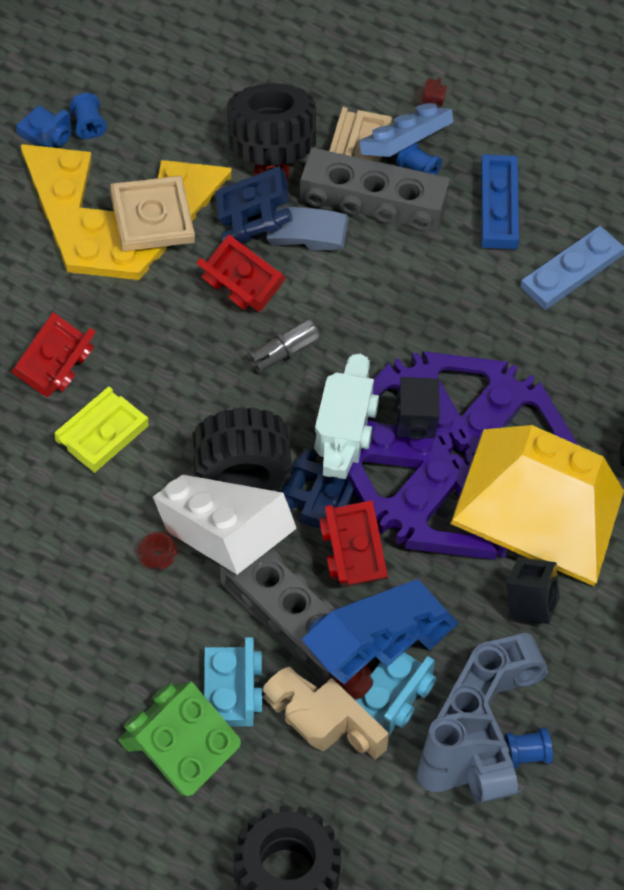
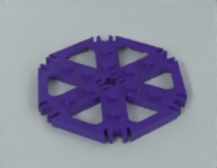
[346,351,578,560]

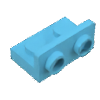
[204,637,262,726]
[353,652,436,736]

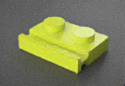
[54,386,149,473]

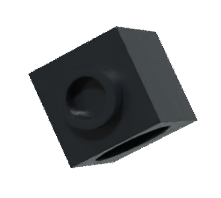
[397,377,440,440]
[506,557,560,624]

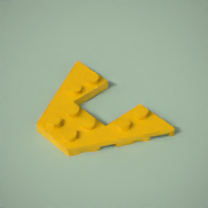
[21,144,232,280]

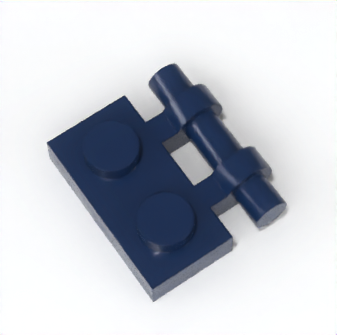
[215,166,293,244]
[280,449,364,529]

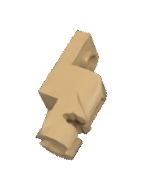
[262,667,389,760]

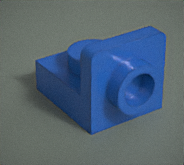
[16,105,71,148]

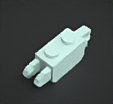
[314,353,379,479]

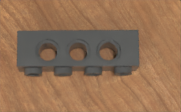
[300,147,450,232]
[220,547,338,685]

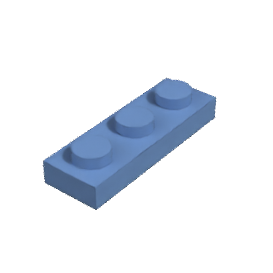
[359,103,453,157]
[520,226,624,310]

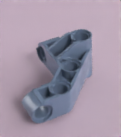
[416,633,548,804]

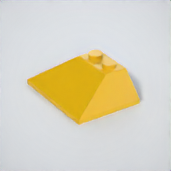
[450,425,624,586]

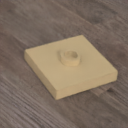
[110,176,195,251]

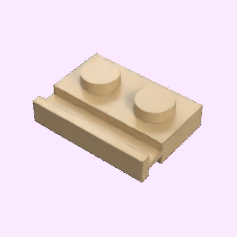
[329,107,392,163]

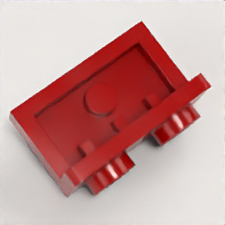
[196,234,287,312]
[11,312,96,397]
[319,500,389,588]

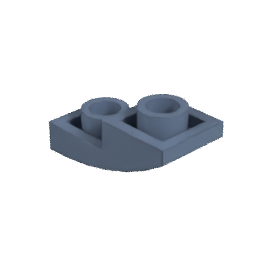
[266,207,349,251]

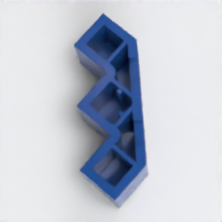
[302,579,459,684]

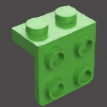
[117,681,241,796]

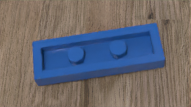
[481,154,519,249]

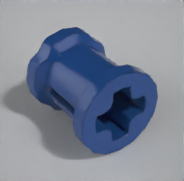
[69,93,107,140]
[395,143,442,175]
[504,727,553,769]

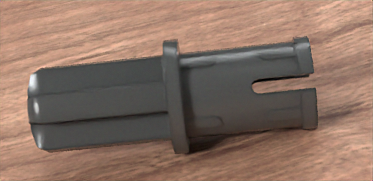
[247,320,319,374]

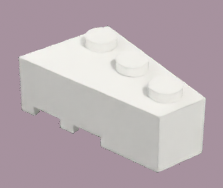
[153,475,297,575]

